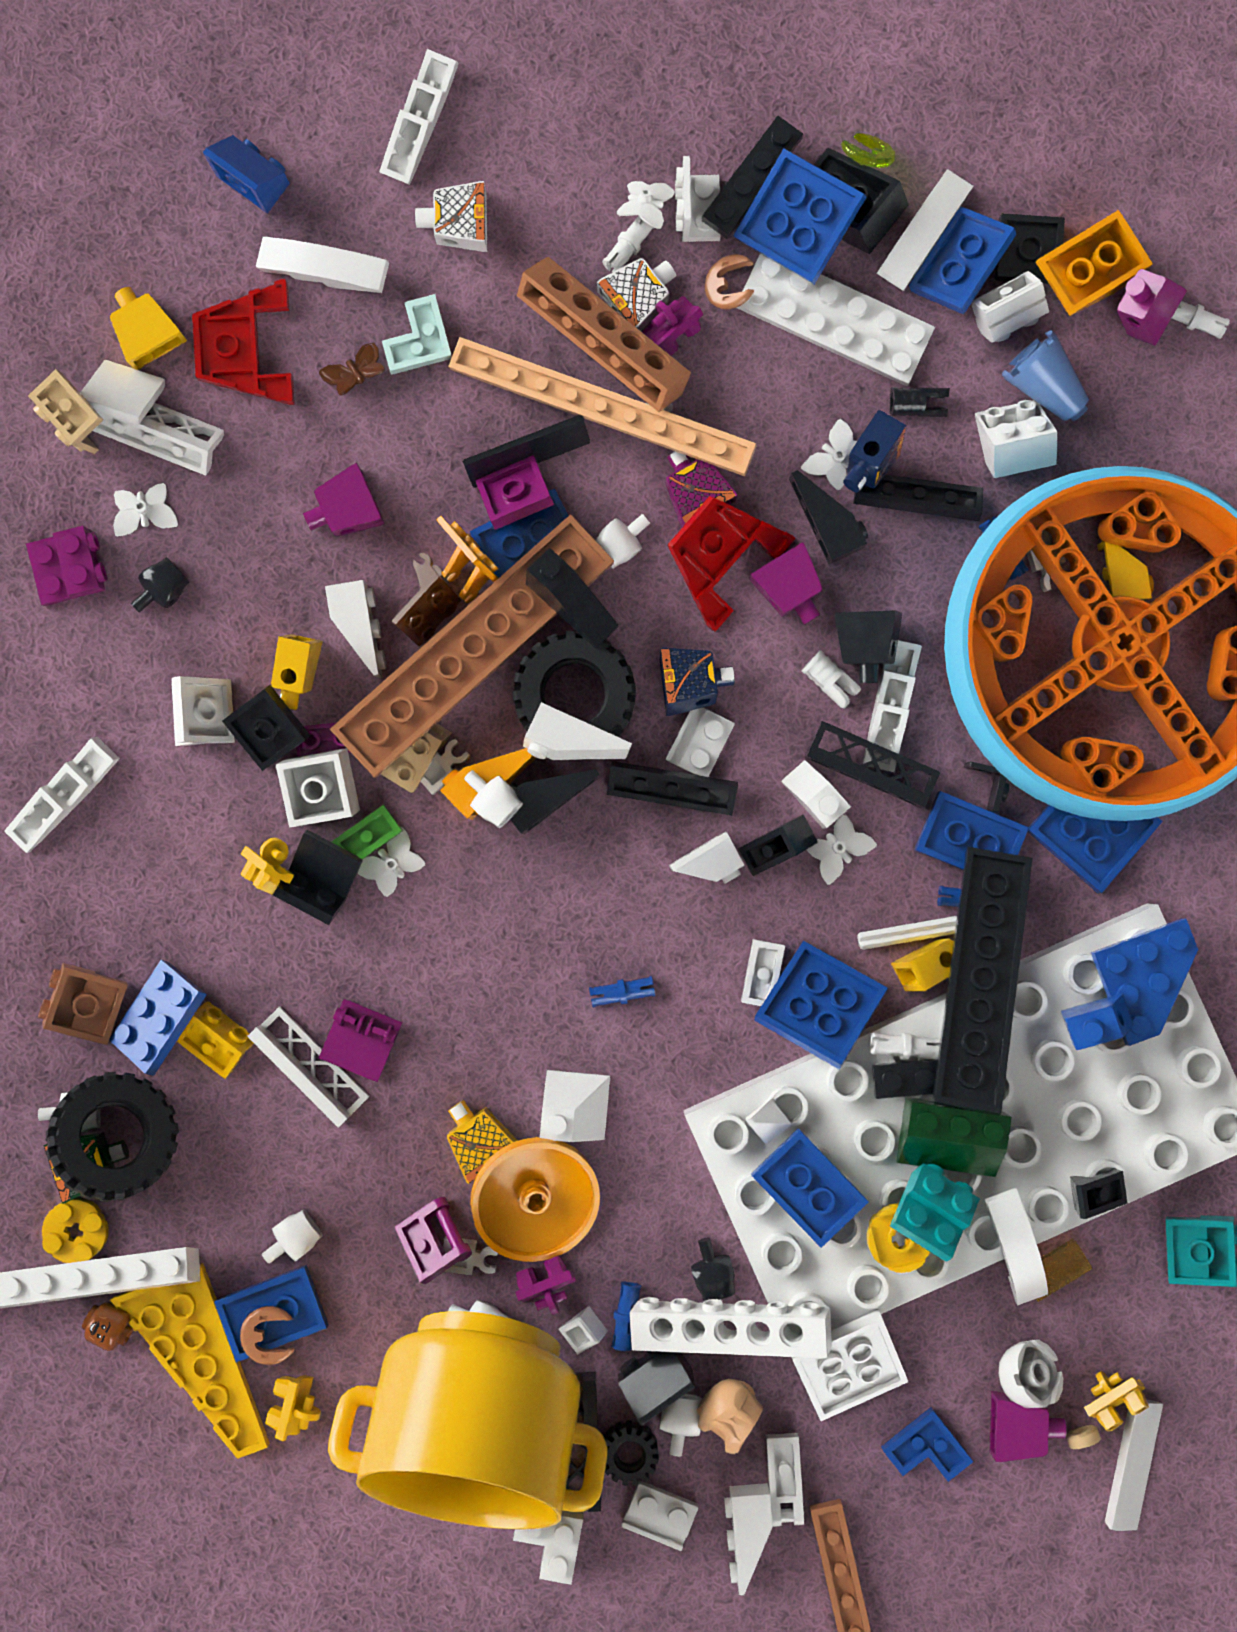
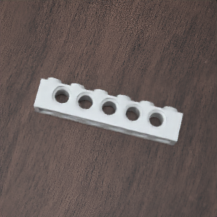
[630,1297,832,1358]

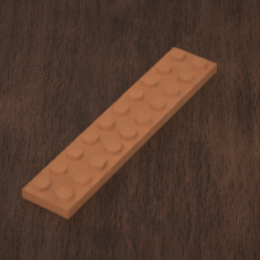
[330,514,614,778]

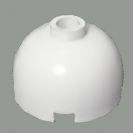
[998,1340,1063,1408]

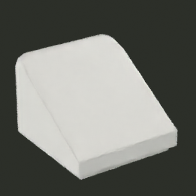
[559,1306,608,1355]

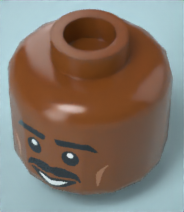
[82,1302,133,1351]

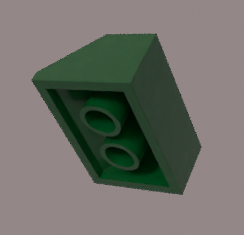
[896,1097,1012,1177]

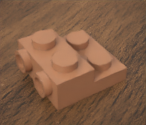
[38,963,128,1045]

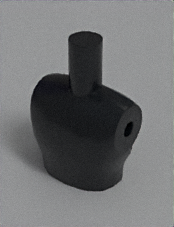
[131,557,190,613]
[691,1237,736,1301]

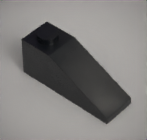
[789,470,868,564]
[526,548,619,649]

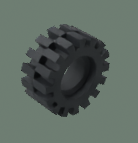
[604,1420,659,1486]

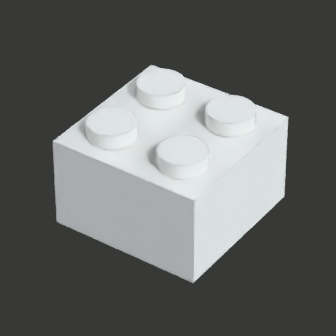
[276,748,360,828]

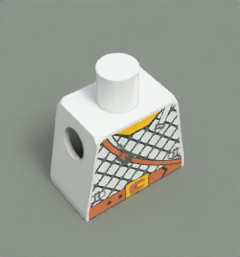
[415,181,487,252]
[597,258,676,331]

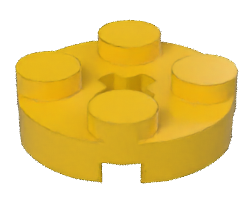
[42,1198,109,1263]
[866,1203,930,1273]

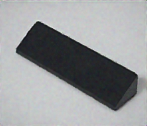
[463,415,590,488]

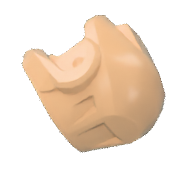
[696,1379,763,1455]

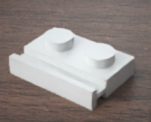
[665,708,735,777]
[622,1480,699,1551]

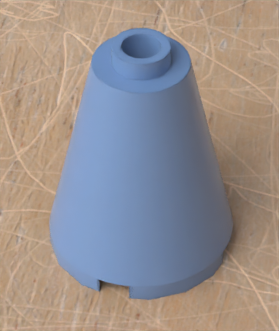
[1002,330,1089,421]

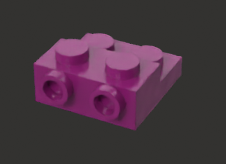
[26,525,108,606]

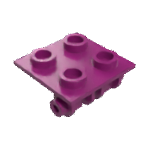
[318,999,402,1082]

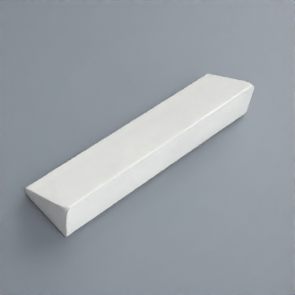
[1105,1399,1163,1531]

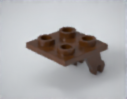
[392,553,461,646]

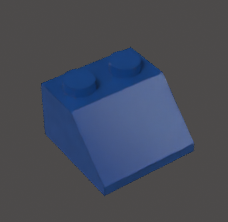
[203,135,290,214]

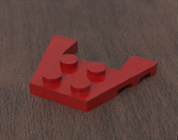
[192,279,295,405]
[667,496,796,632]

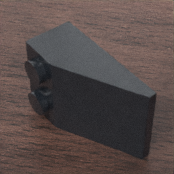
[814,148,909,254]
[510,769,600,835]

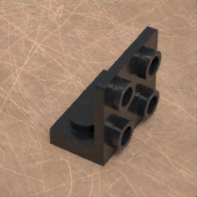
[273,830,363,925]

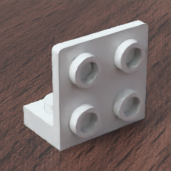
[675,156,721,242]

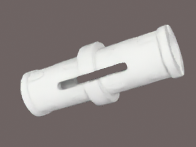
[602,215,654,273]
[1171,301,1230,339]
[870,1033,940,1060]

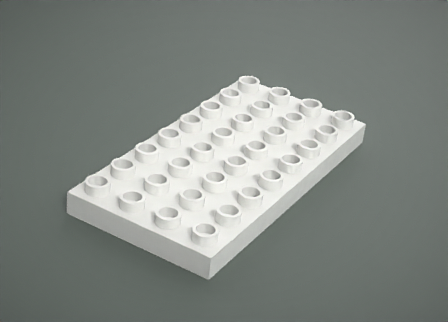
[683,903,1237,1333]

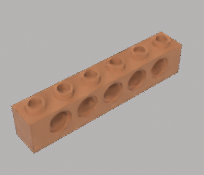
[517,257,691,412]

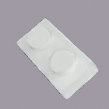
[741,939,785,1006]

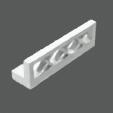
[93,403,224,476]
[247,1006,370,1128]

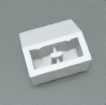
[975,400,1057,478]

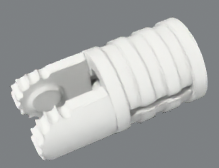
[801,650,861,709]

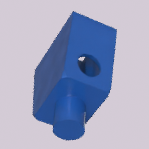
[1061,993,1134,1050]

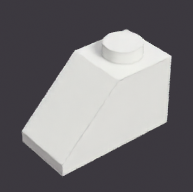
[781,760,851,829]

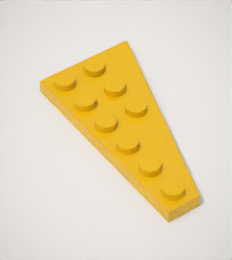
[110,1263,270,1459]

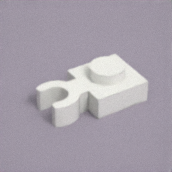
[420,739,470,795]
[443,1236,498,1275]

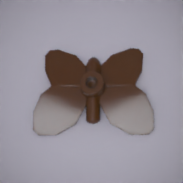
[319,342,386,396]

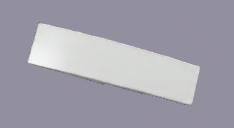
[379,49,459,185]
[877,169,974,291]
[256,237,389,293]
[863,640,922,772]
[4,737,120,853]

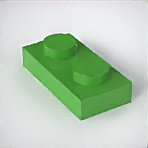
[331,805,403,860]

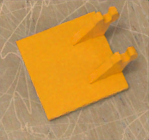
[436,516,499,603]

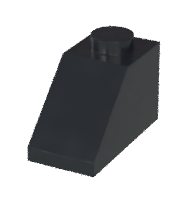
[738,814,818,876]

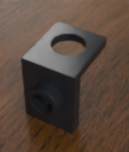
[964,761,1009,813]

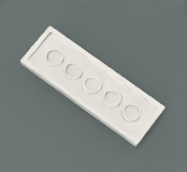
[737,253,935,386]

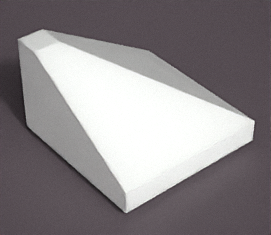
[745,1098,792,1145]

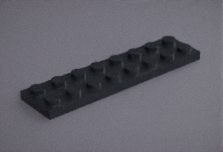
[932,847,1033,1116]

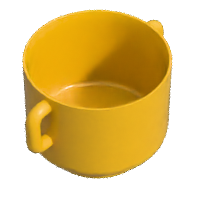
[328,1311,607,1530]

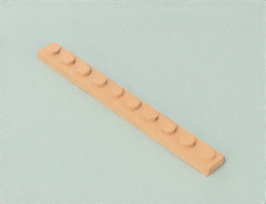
[448,337,757,476]

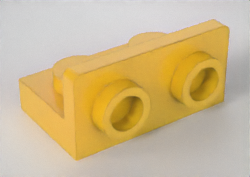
[177,1001,254,1079]

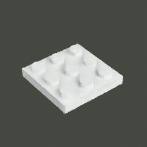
[792,1310,908,1421]

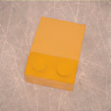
[1036,210,1153,316]
[440,748,537,820]

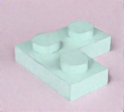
[382,294,452,375]

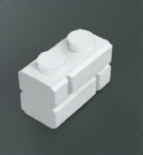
[971,271,1049,343]

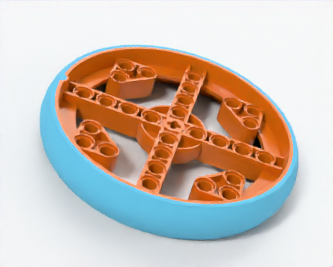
[944,466,1237,821]

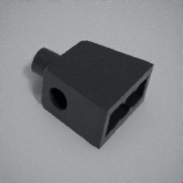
[835,610,902,684]

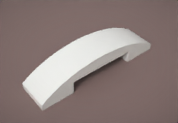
[985,1188,1048,1305]

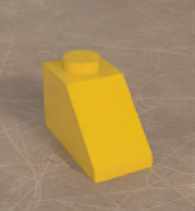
[1097,541,1154,601]

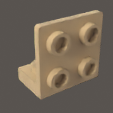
[28,369,104,454]
[381,724,452,793]

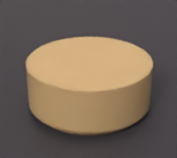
[1066,1425,1101,1449]

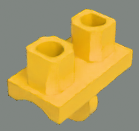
[240,838,294,895]
[1084,1370,1149,1431]
[265,1375,321,1441]

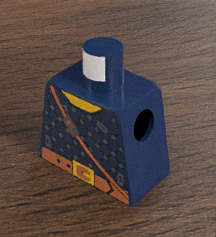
[843,410,907,492]
[659,648,734,716]

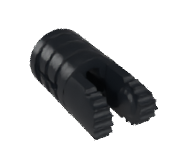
[890,387,950,417]

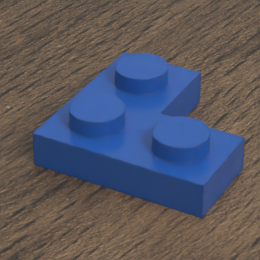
[881,1407,973,1482]

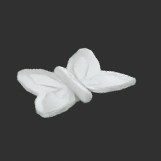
[617,181,675,229]
[801,419,857,490]
[113,483,178,537]
[807,815,877,885]
[358,827,425,897]

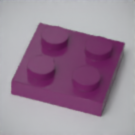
[475,455,554,530]

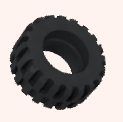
[513,631,636,737]
[45,1072,179,1202]

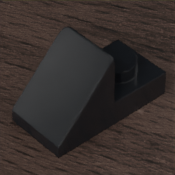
[1070,1170,1128,1219]

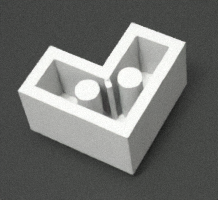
[513,1511,583,1585]

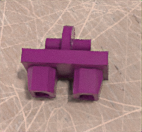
[642,296,704,356]
[515,1256,577,1315]

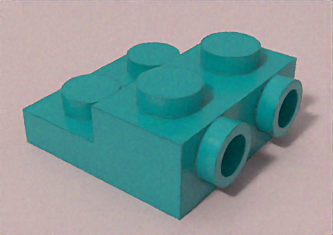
[890,1163,980,1262]
[1165,1215,1237,1287]

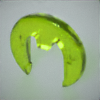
[841,133,896,168]

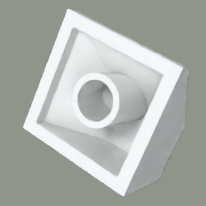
[669,832,744,884]
[540,1070,610,1142]

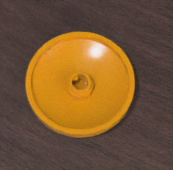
[470,1137,600,1262]

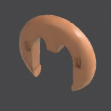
[705,254,754,310]
[240,1306,295,1365]

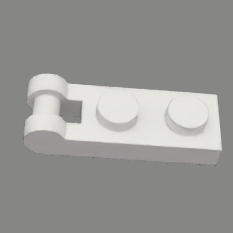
[766,1433,804,1527]

